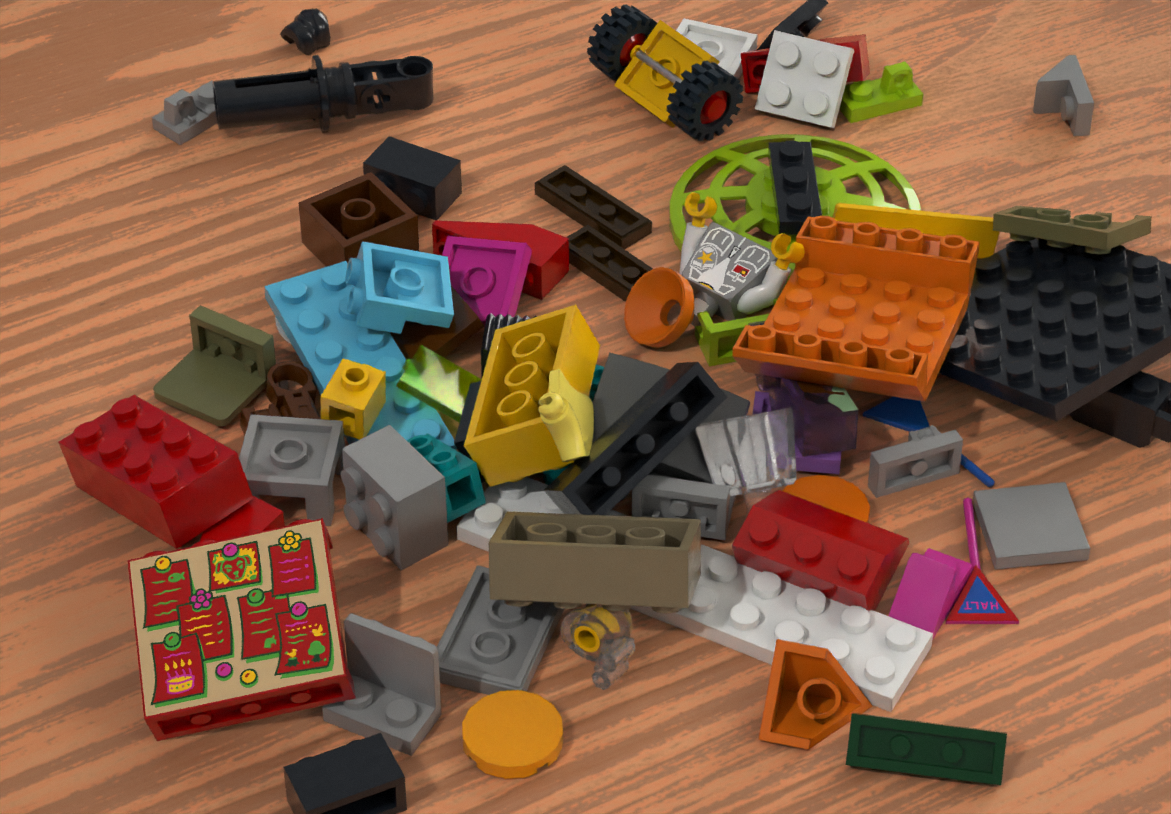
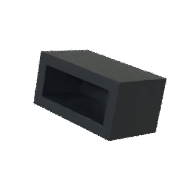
[363,136,462,220]
[283,733,407,814]

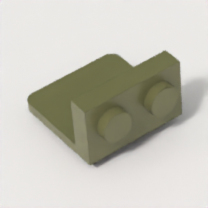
[153,305,276,426]

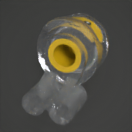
[560,604,635,690]

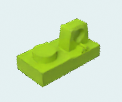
[839,61,923,124]

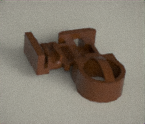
[240,361,321,435]

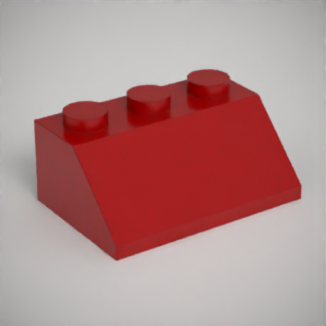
[732,490,909,612]

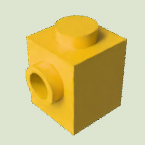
[320,358,386,440]

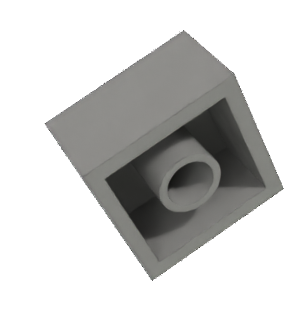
[341,425,448,570]

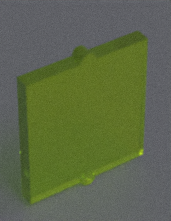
[396,345,482,423]

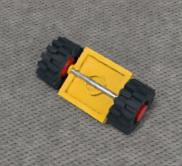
[587,4,743,141]

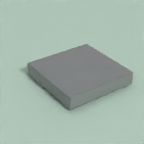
[972,482,1090,570]

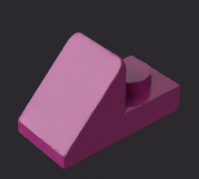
[888,548,973,640]

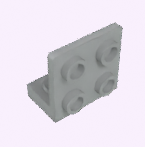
[632,471,737,540]
[322,613,442,756]

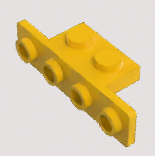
[832,203,1000,259]

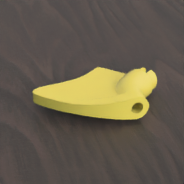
[538,368,594,462]

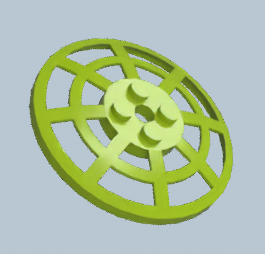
[669,134,921,290]

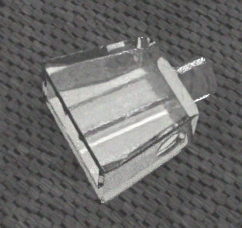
[696,407,797,515]

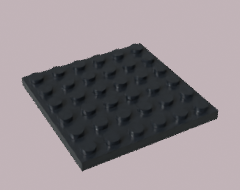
[939,238,1171,422]

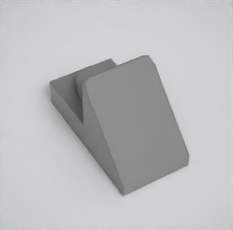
[1033,55,1094,136]

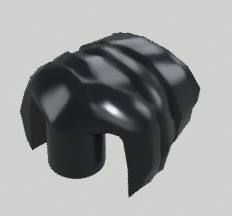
[280,8,331,55]

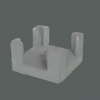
[239,415,345,526]

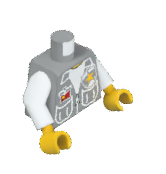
[679,192,805,326]

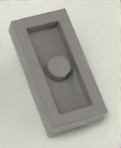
[152,80,217,145]
[868,425,963,498]

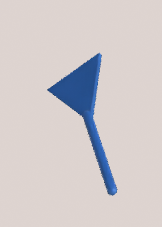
[863,397,995,487]

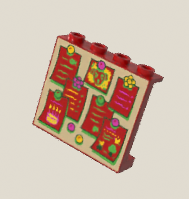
[128,518,356,741]

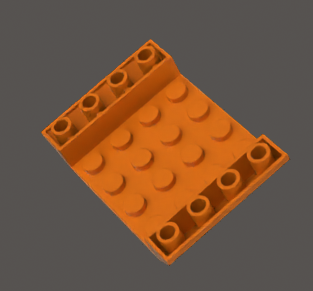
[732,216,980,402]

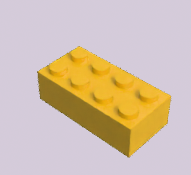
[464,304,600,487]

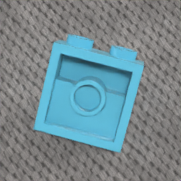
[345,241,454,334]

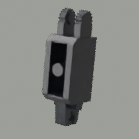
[1069,371,1171,448]

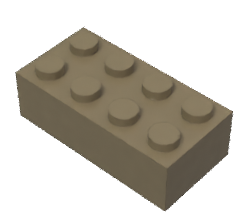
[488,511,701,613]

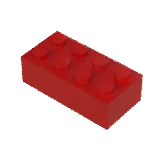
[58,395,253,549]

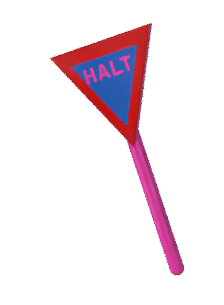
[946,497,1019,624]

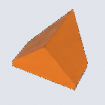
[758,639,873,750]

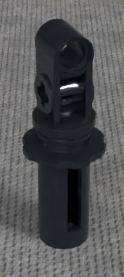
[213,55,434,132]

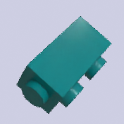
[407,434,486,523]

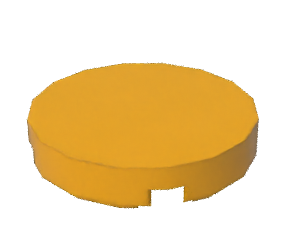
[462,690,563,779]

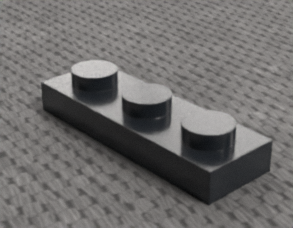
[768,140,822,235]

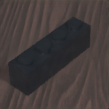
[544,362,728,515]

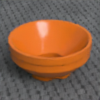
[624,267,694,348]

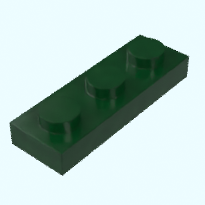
[846,713,1007,785]

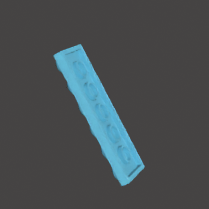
[265,261,457,451]

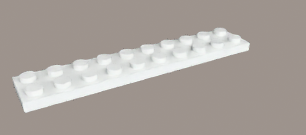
[456,477,933,712]

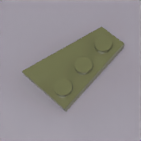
[993,206,1152,254]

